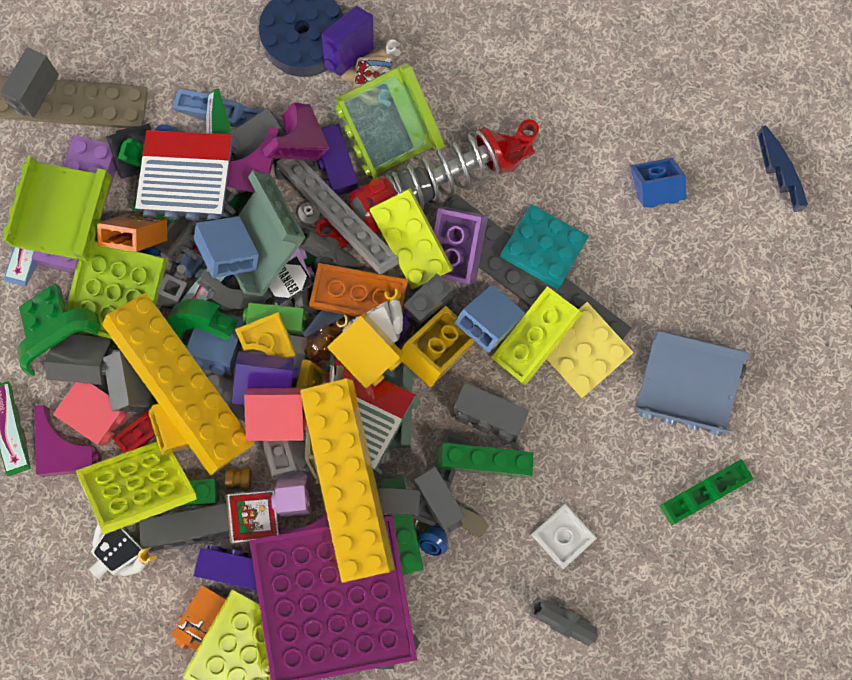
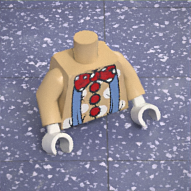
[342,39,400,107]

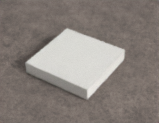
[531,503,597,570]

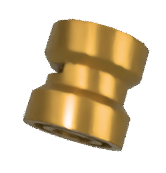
[225,466,252,491]

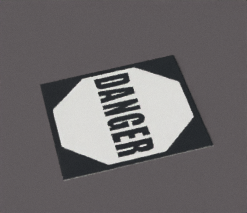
[268,256,314,306]

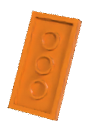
[309,263,408,317]

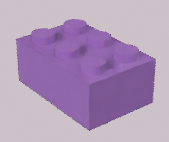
[434,207,488,284]

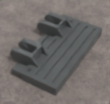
[152,189,236,263]

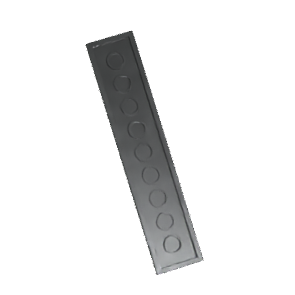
[430,193,631,340]

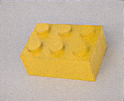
[399,306,475,388]

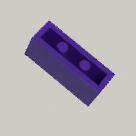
[318,123,359,196]

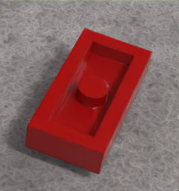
[112,411,155,453]

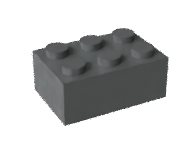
[453,382,529,444]

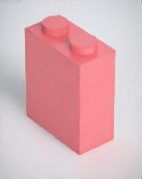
[53,382,129,447]
[244,388,307,441]

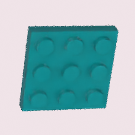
[500,204,589,290]

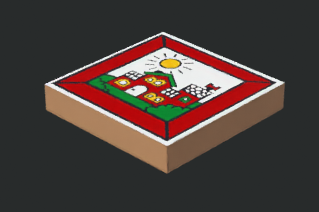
[226,491,279,544]

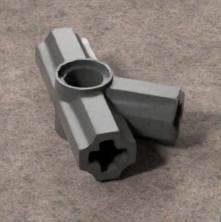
[299,228,359,276]
[530,597,598,646]

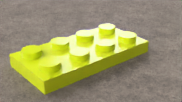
[369,188,453,289]
[491,286,583,386]

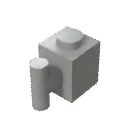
[157,265,187,309]

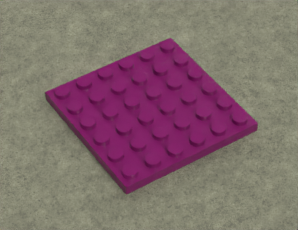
[249,515,417,680]

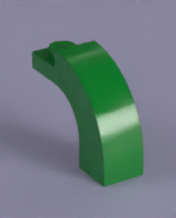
[165,299,238,342]

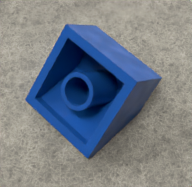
[630,157,687,208]

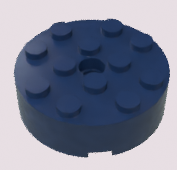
[259,0,344,77]

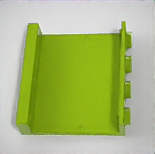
[3,155,112,262]

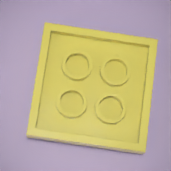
[547,302,634,398]

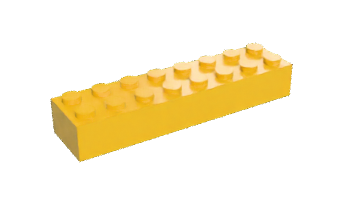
[102,292,255,475]
[300,378,395,583]

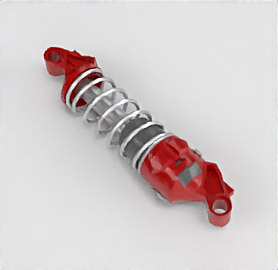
[316,119,539,249]

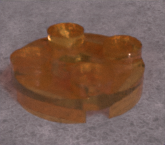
[304,324,343,366]

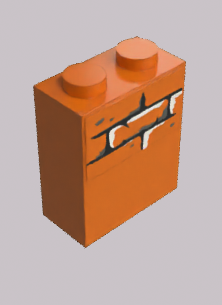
[97,213,167,252]
[171,585,227,651]

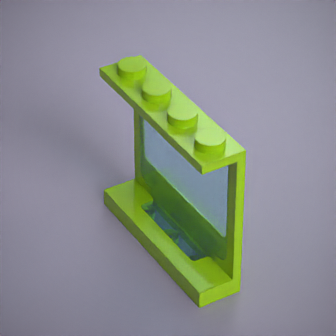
[334,63,445,180]

